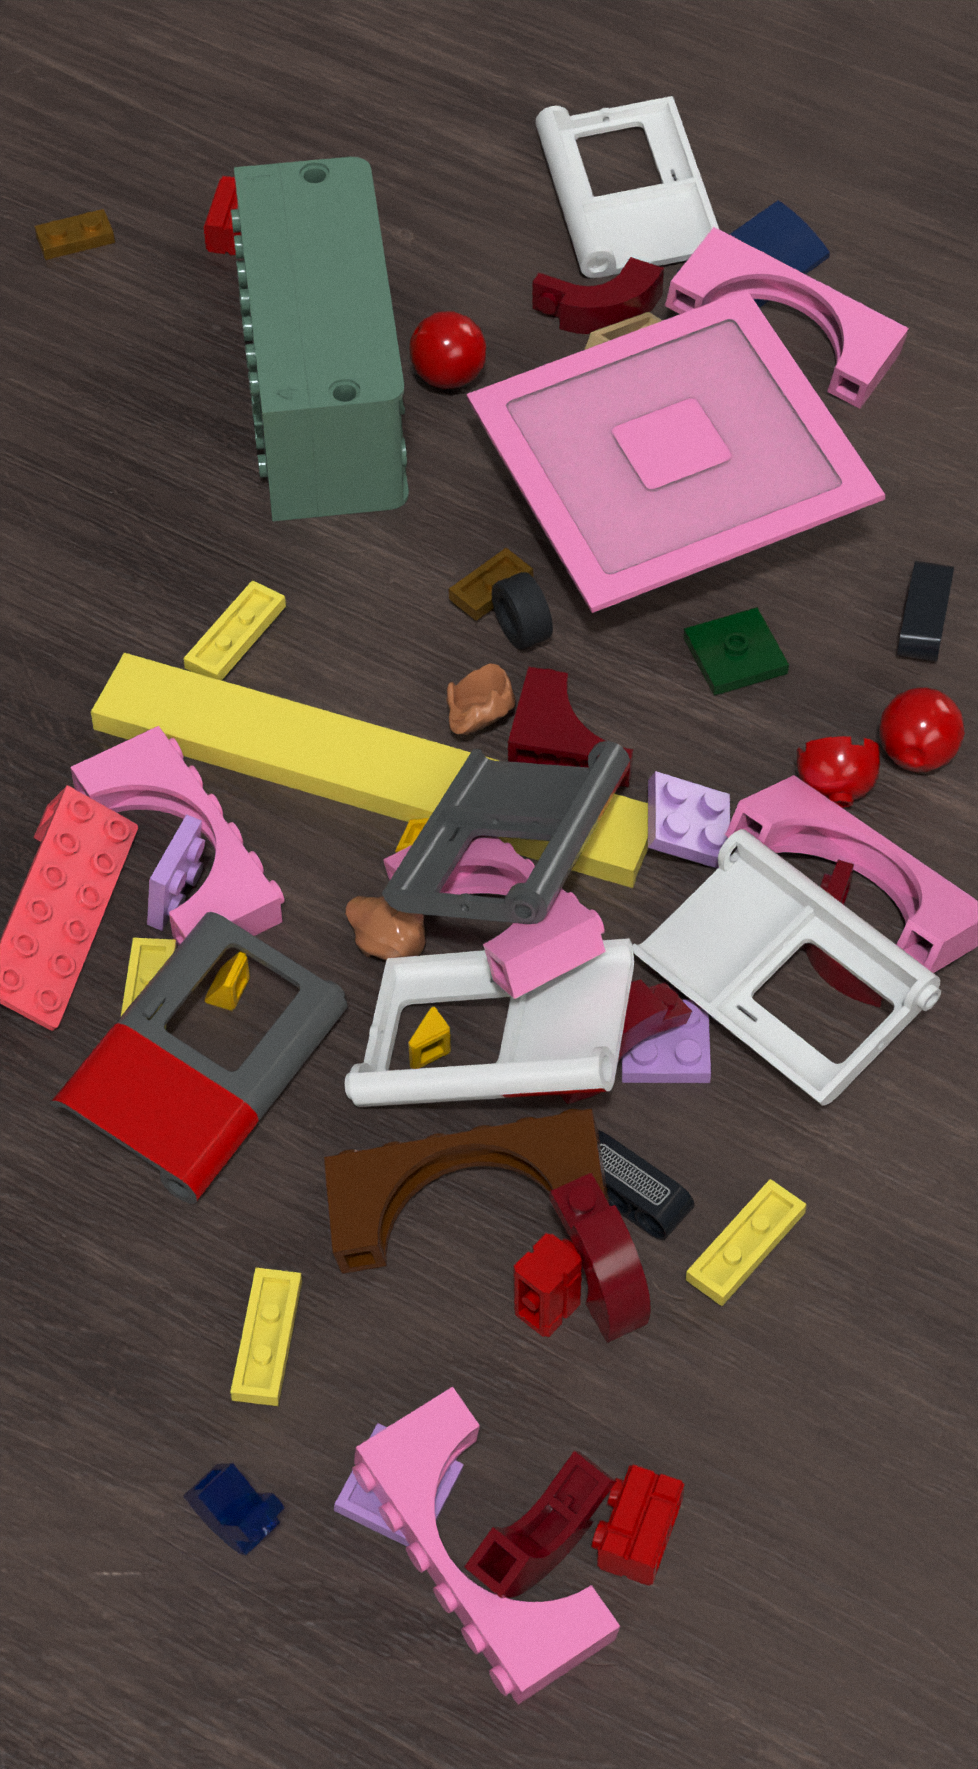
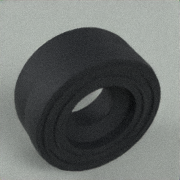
[491,572,553,649]

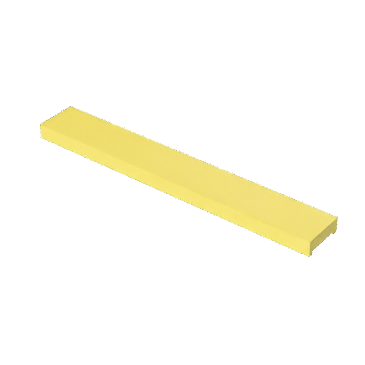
[91,653,648,888]

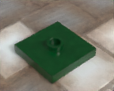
[683,607,789,696]

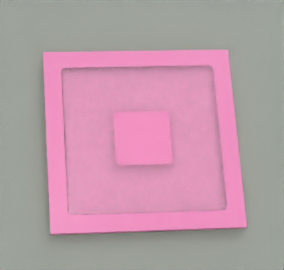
[466,289,885,613]

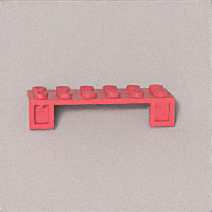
[0,785,138,1031]

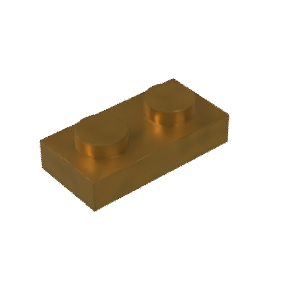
[34,209,115,260]
[449,548,533,621]

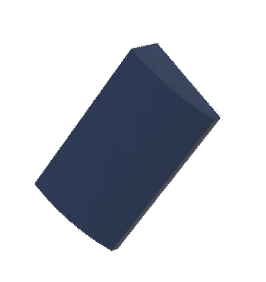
[677,200,830,308]

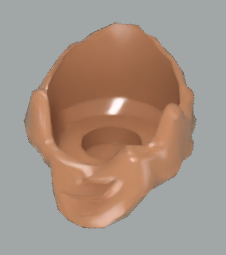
[446,663,516,735]
[345,896,426,960]

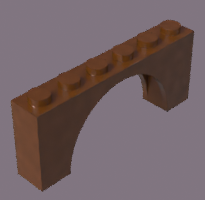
[324,1108,609,1274]

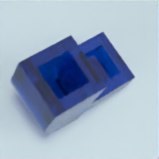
[183,1463,285,1555]

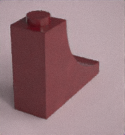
[508,666,633,788]

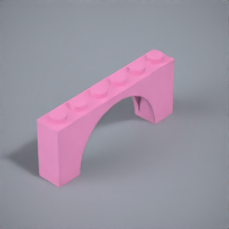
[665,227,909,409]
[70,726,285,949]
[725,775,978,973]
[383,835,605,999]
[352,1387,620,1705]

